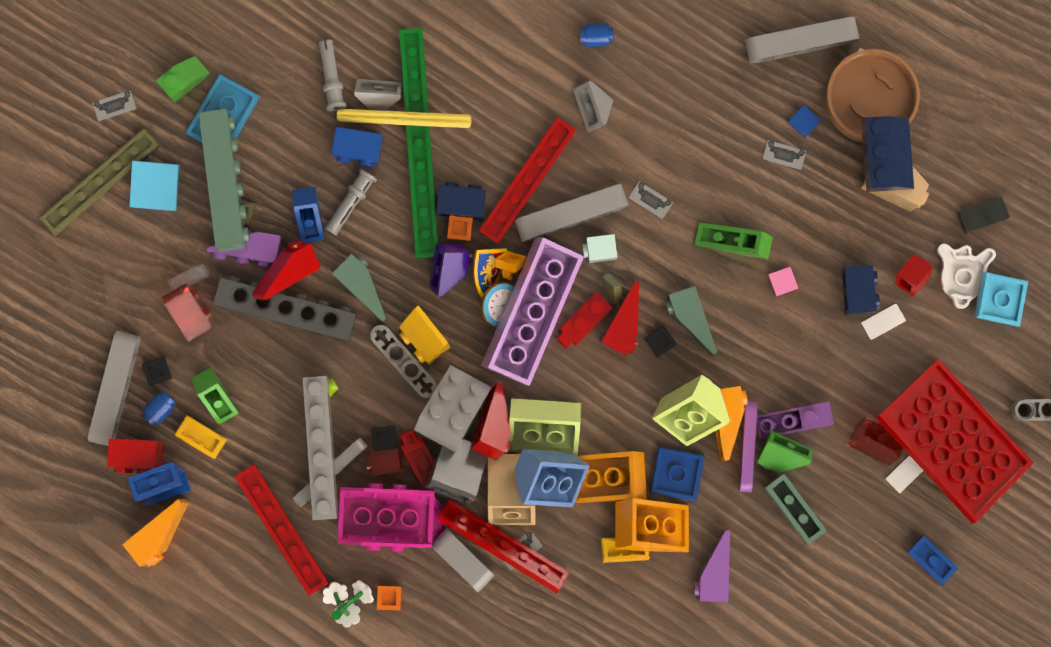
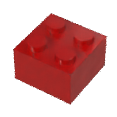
[107,439,164,474]

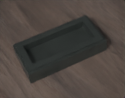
[957,196,1010,234]

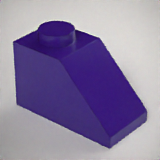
[429,244,471,296]

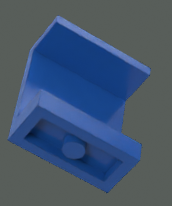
[127,461,192,507]

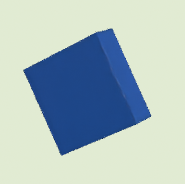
[788,105,821,138]

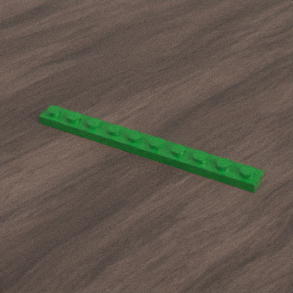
[399,28,438,259]

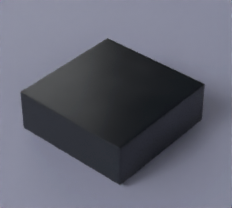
[644,325,677,358]
[142,357,172,386]
[372,425,398,452]

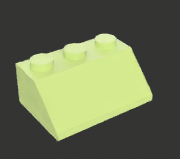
[652,375,730,446]
[508,398,581,456]

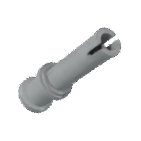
[318,40,347,111]
[324,168,377,236]

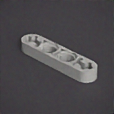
[370,325,437,399]
[293,438,368,508]

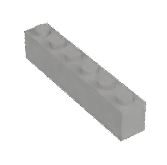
[303,376,339,520]

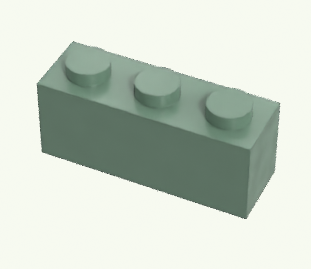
[763,474,827,545]

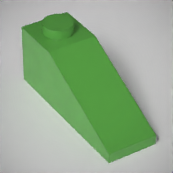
[694,222,773,260]

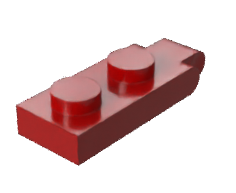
[556,291,613,349]
[399,429,434,491]

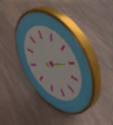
[481,282,514,328]

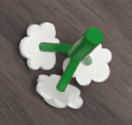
[323,580,373,628]

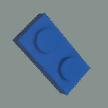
[906,535,958,585]

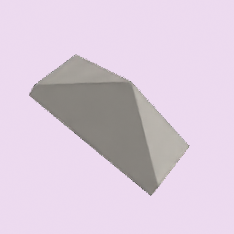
[354,79,403,111]
[573,81,614,132]

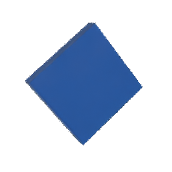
[650,447,705,501]

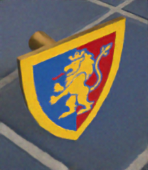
[470,248,507,300]

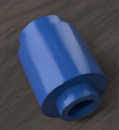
[580,23,614,47]
[142,390,176,426]

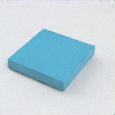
[130,160,180,211]
[974,272,1028,327]

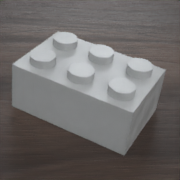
[414,365,492,452]

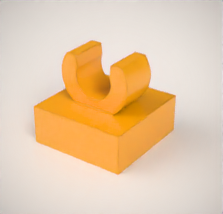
[495,251,527,280]

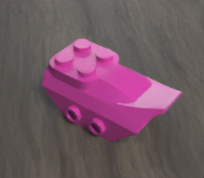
[337,483,445,552]

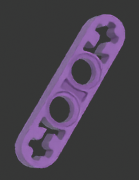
[739,401,757,493]

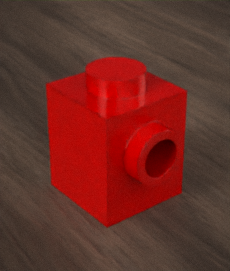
[894,254,933,297]

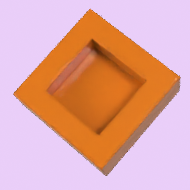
[447,215,473,242]
[377,585,402,610]

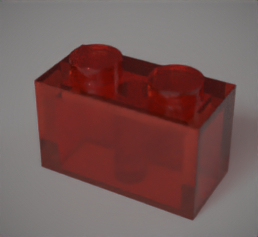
[163,283,213,342]
[848,417,903,466]
[366,448,404,476]

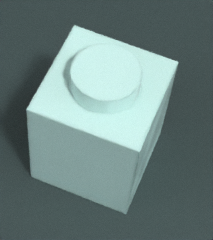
[582,234,617,263]

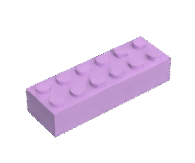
[481,237,584,386]

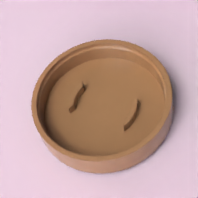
[825,49,920,143]

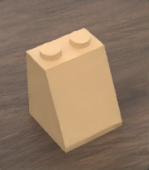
[861,167,929,212]
[488,452,535,525]

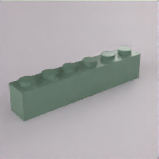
[199,109,250,253]

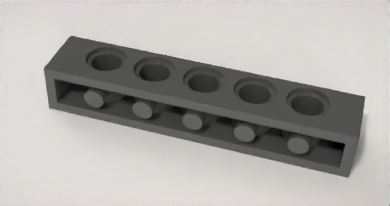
[213,275,357,342]

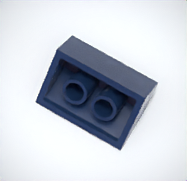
[861,116,914,192]

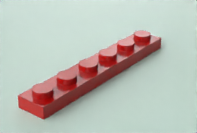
[479,117,576,245]
[235,464,329,596]
[437,499,569,594]

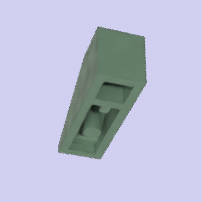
[332,254,387,323]
[665,286,717,355]

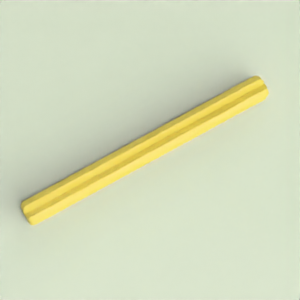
[337,109,471,128]

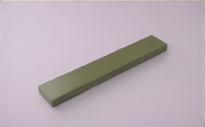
[39,127,160,236]

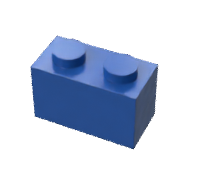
[331,127,384,168]

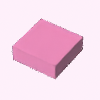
[768,267,798,297]

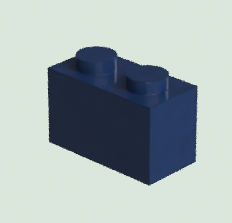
[436,182,486,220]
[842,265,880,316]

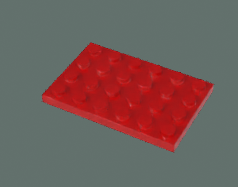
[876,358,1034,524]

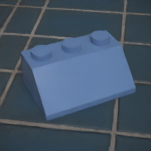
[515,448,590,507]

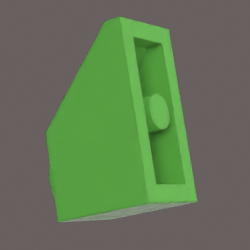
[156,56,210,103]
[191,367,239,425]
[757,430,814,473]

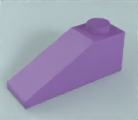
[694,530,730,602]

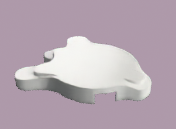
[937,243,996,309]

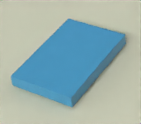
[185,74,260,143]

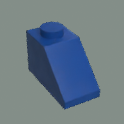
[293,187,325,242]

